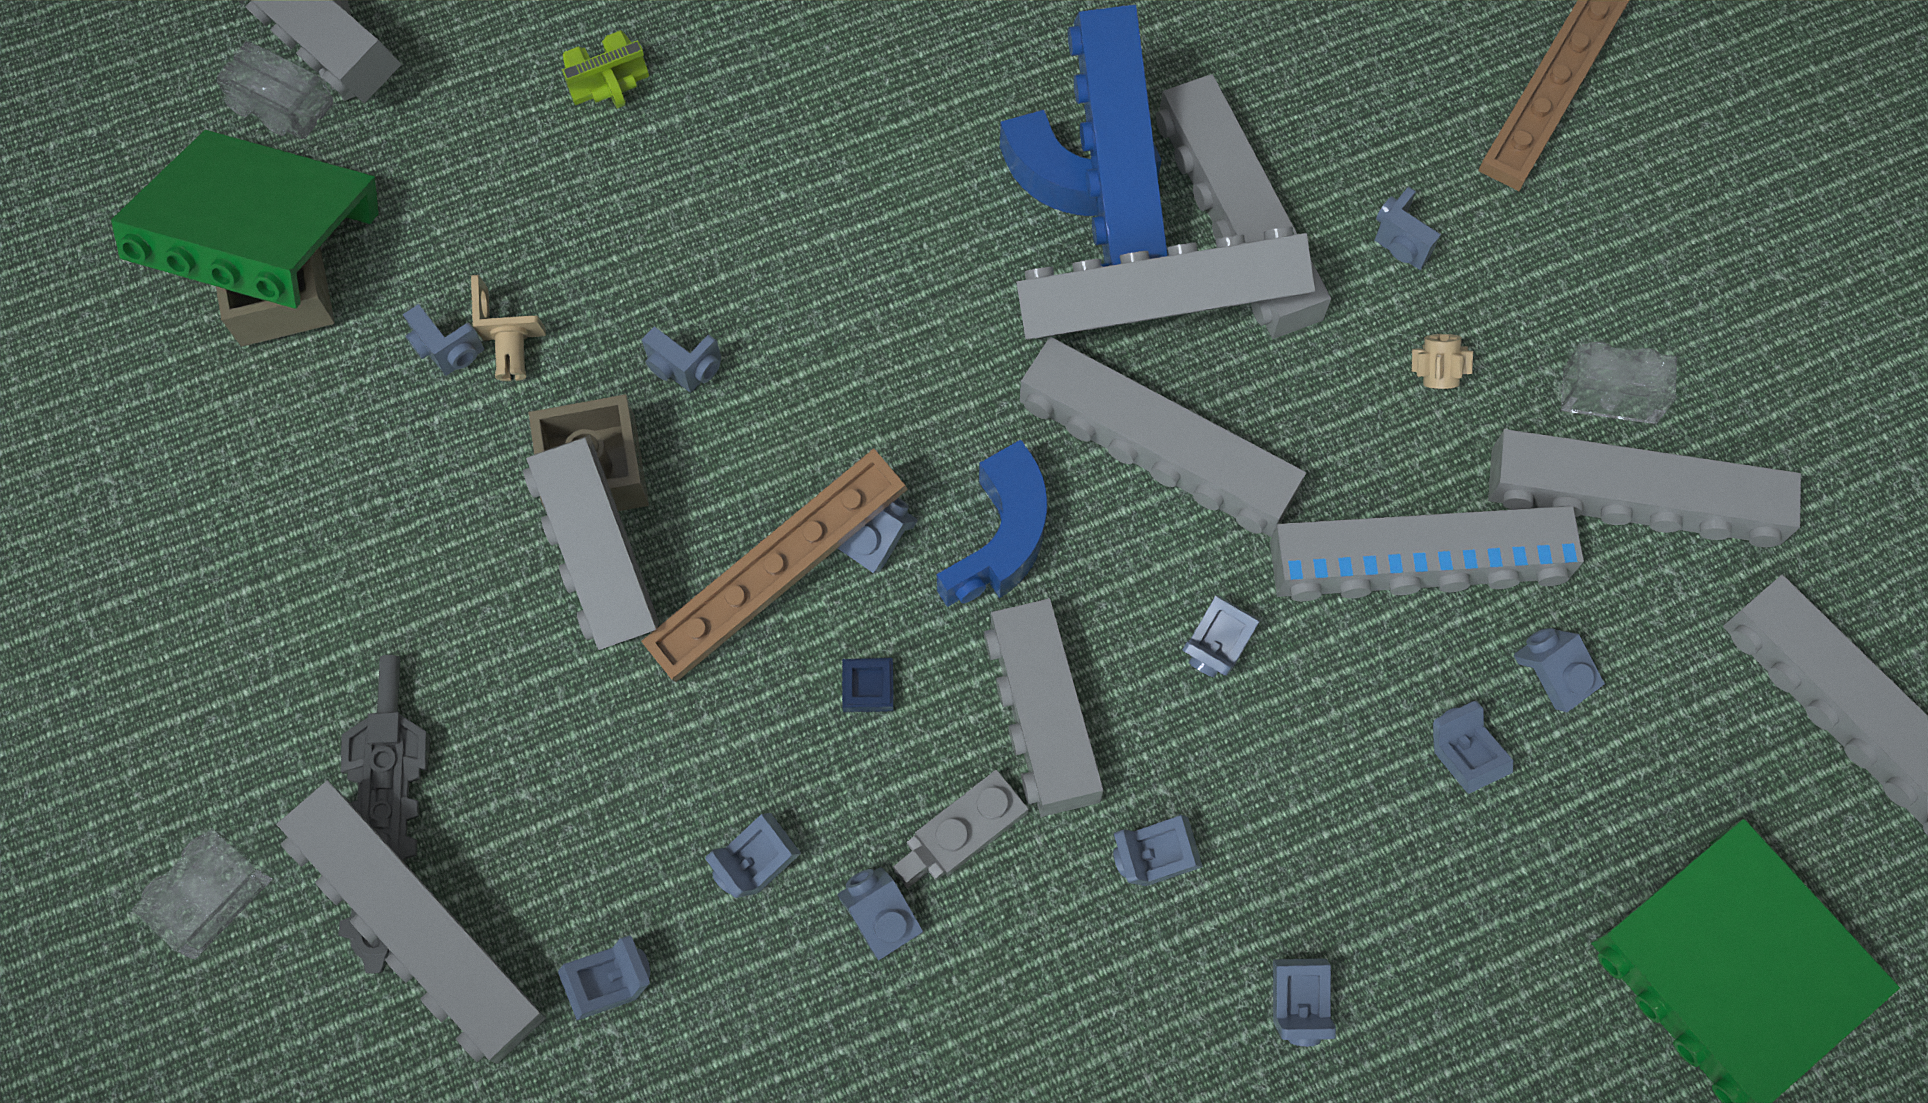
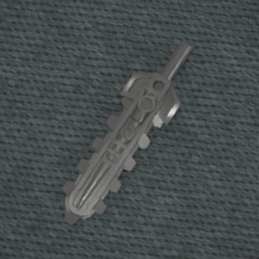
[338,655,430,974]

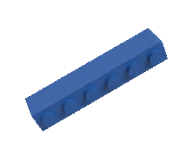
[1068,5,1167,267]

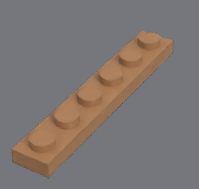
[1478,0,1630,191]
[641,448,908,682]

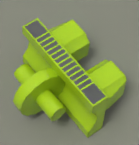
[562,30,649,109]

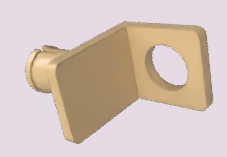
[471,275,546,381]

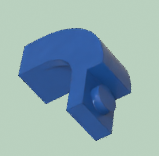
[1000,110,1162,216]
[936,440,1047,607]

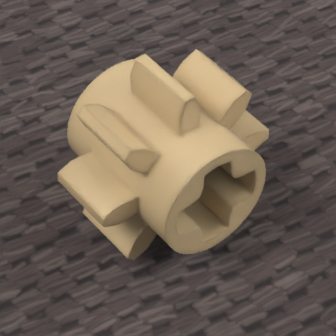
[1412,334,1473,389]

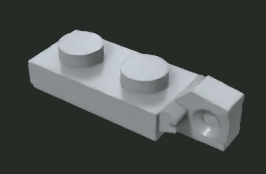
[893,770,1029,889]

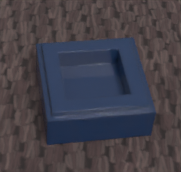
[842,658,894,712]

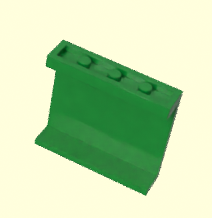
[111,130,379,309]
[1591,819,1900,1103]

